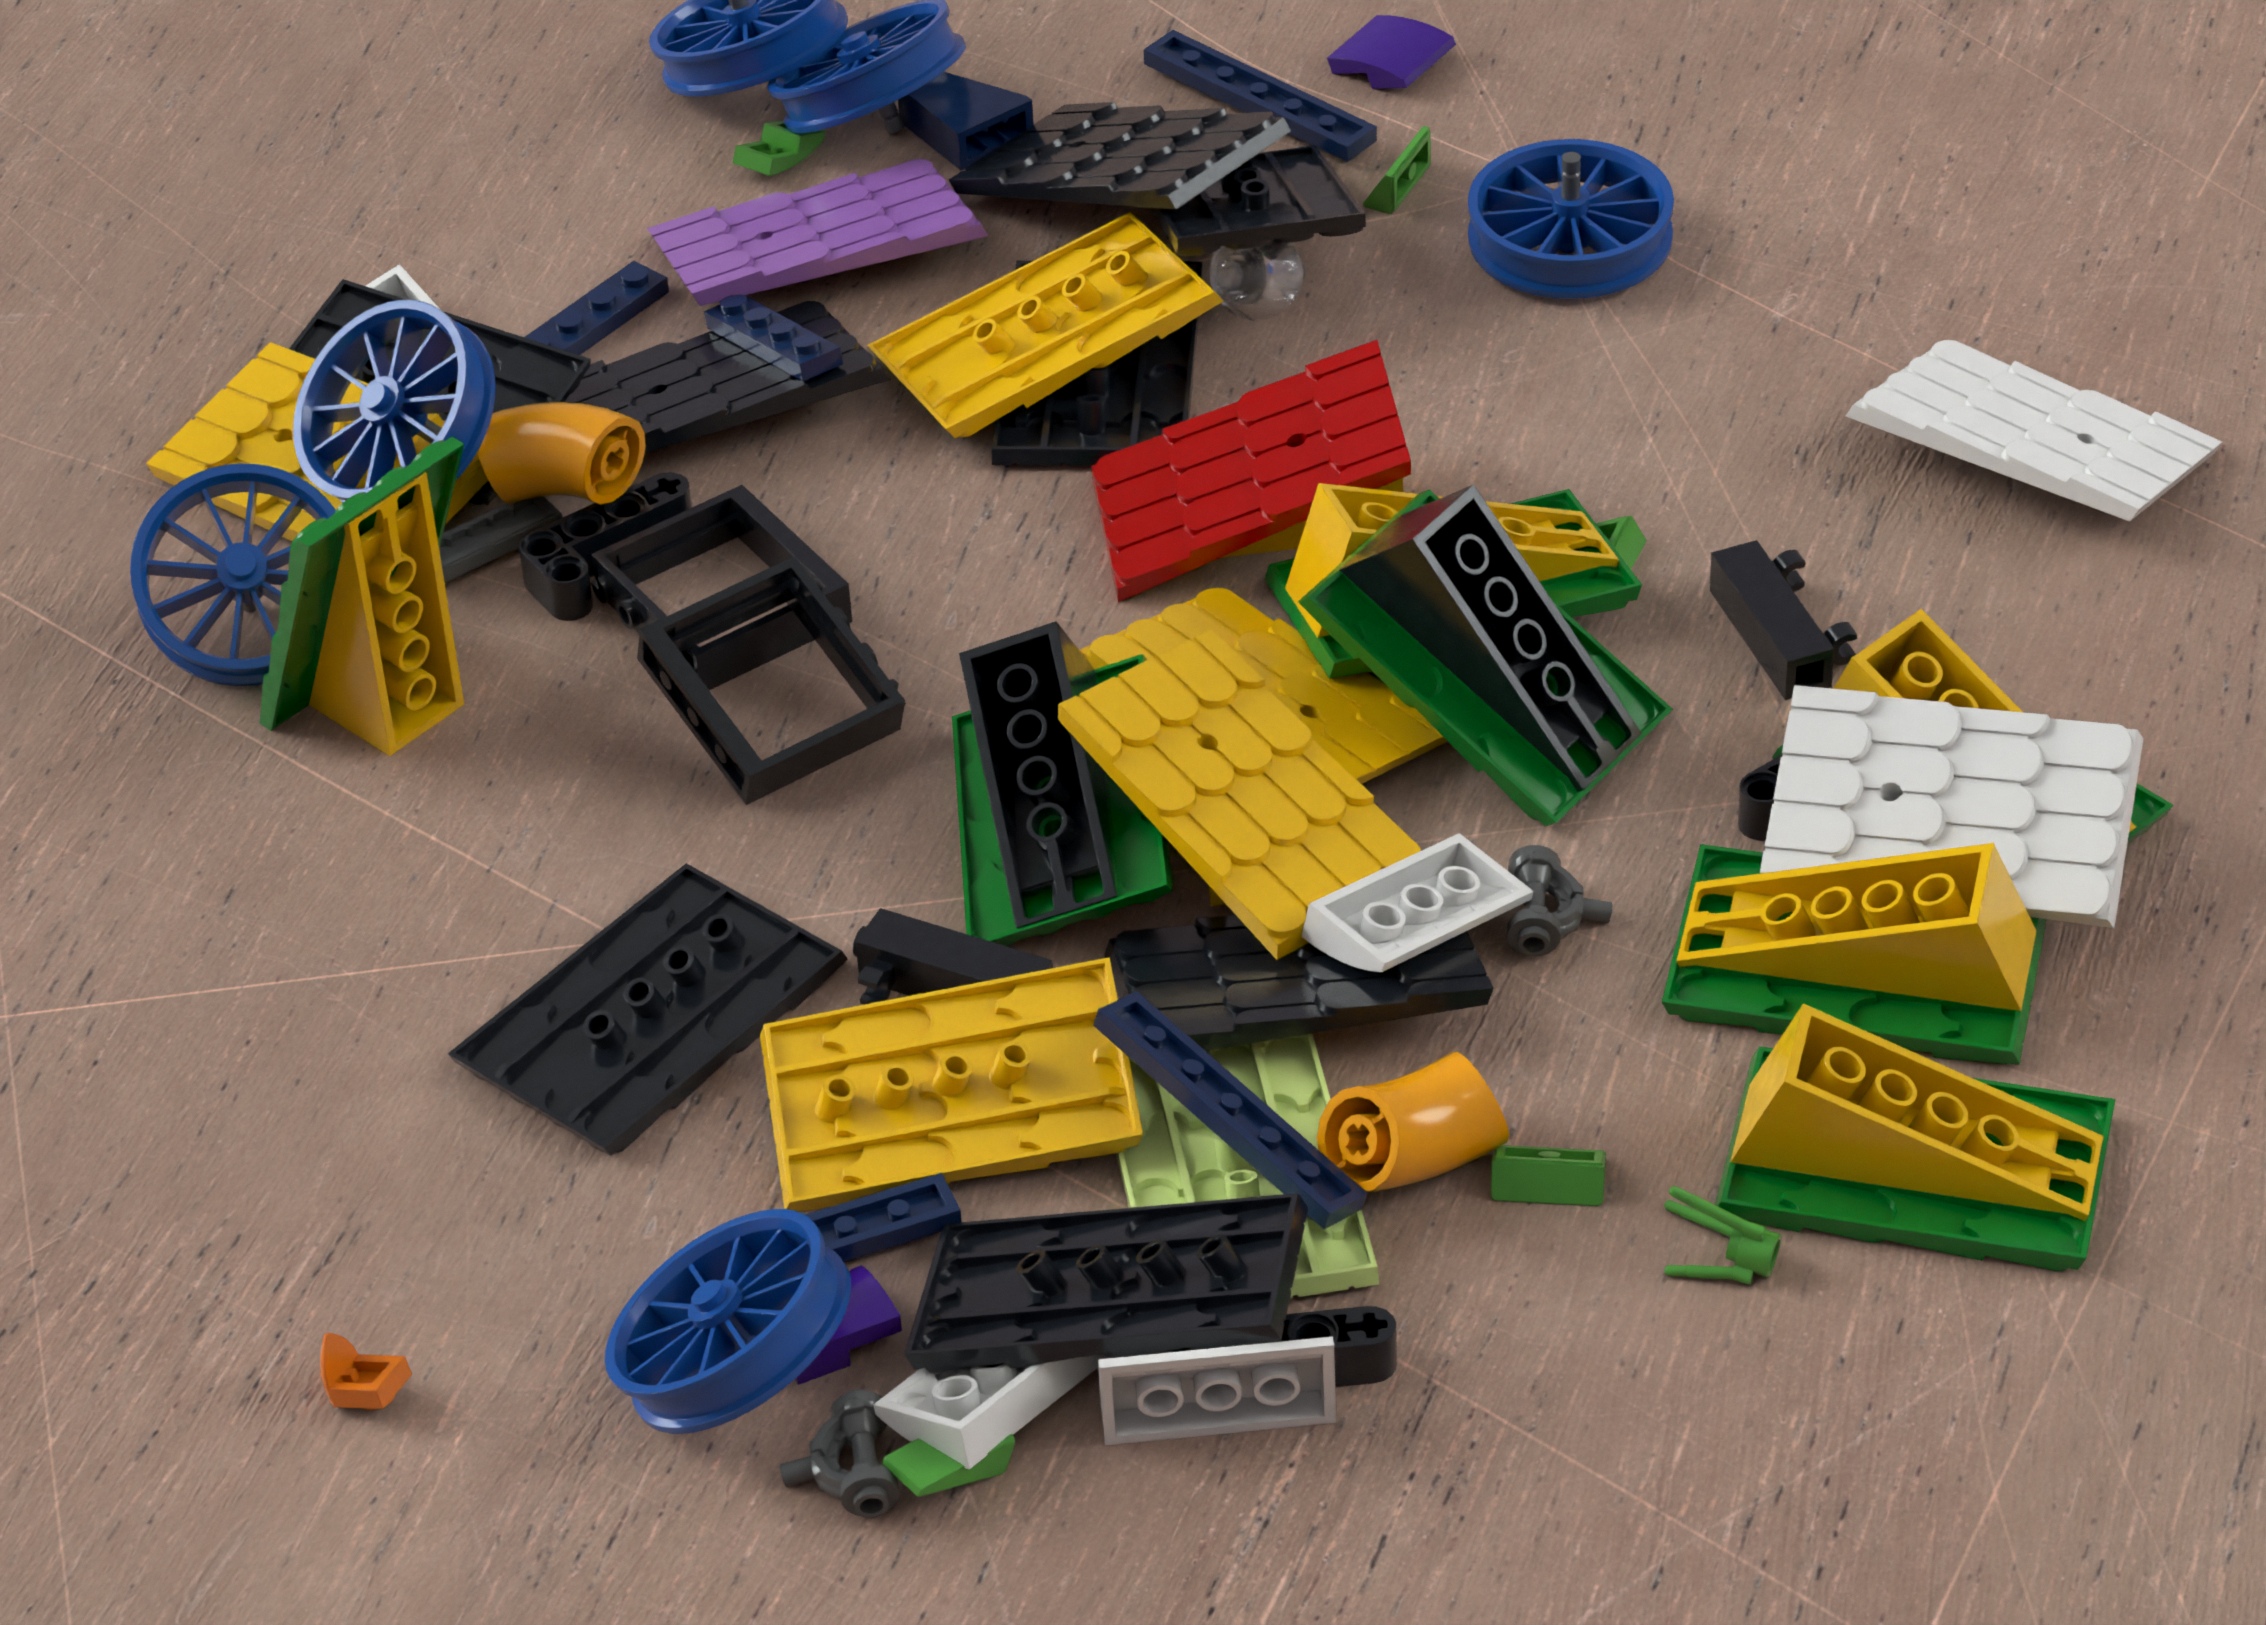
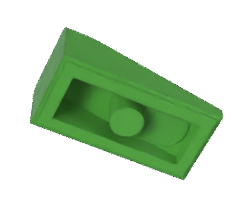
[882,1434,1015,1497]

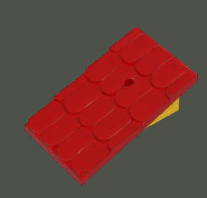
[1091,340,1411,602]

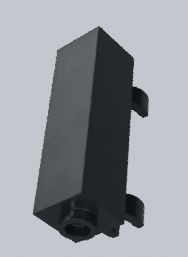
[1710,540,1857,700]
[853,908,1053,1005]

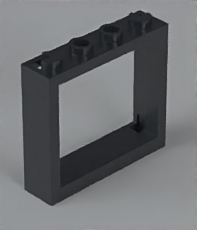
[591,485,853,690]
[637,556,906,805]

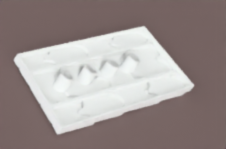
[1846,340,2223,521]
[1760,685,2144,928]

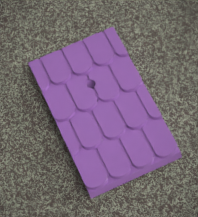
[647,159,988,306]

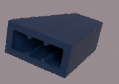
[898,72,1034,170]

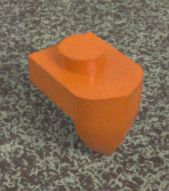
[320,1333,412,1410]

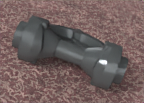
[1507,845,1612,956]
[780,1389,900,1518]

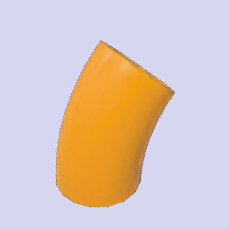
[477,402,646,505]
[1317,1052,1510,1192]

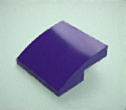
[1327,15,1456,89]

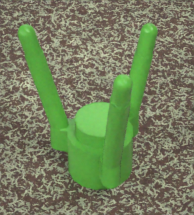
[1664,1186,1782,1285]

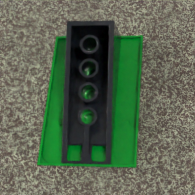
[1298,484,1673,827]
[952,621,1173,947]

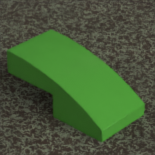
[733,120,825,176]

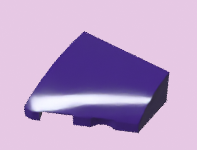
[795,1265,902,1385]

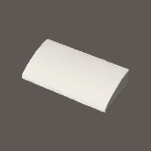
[1301,833,1534,972]
[1098,1337,1336,1446]
[873,1353,1111,1469]

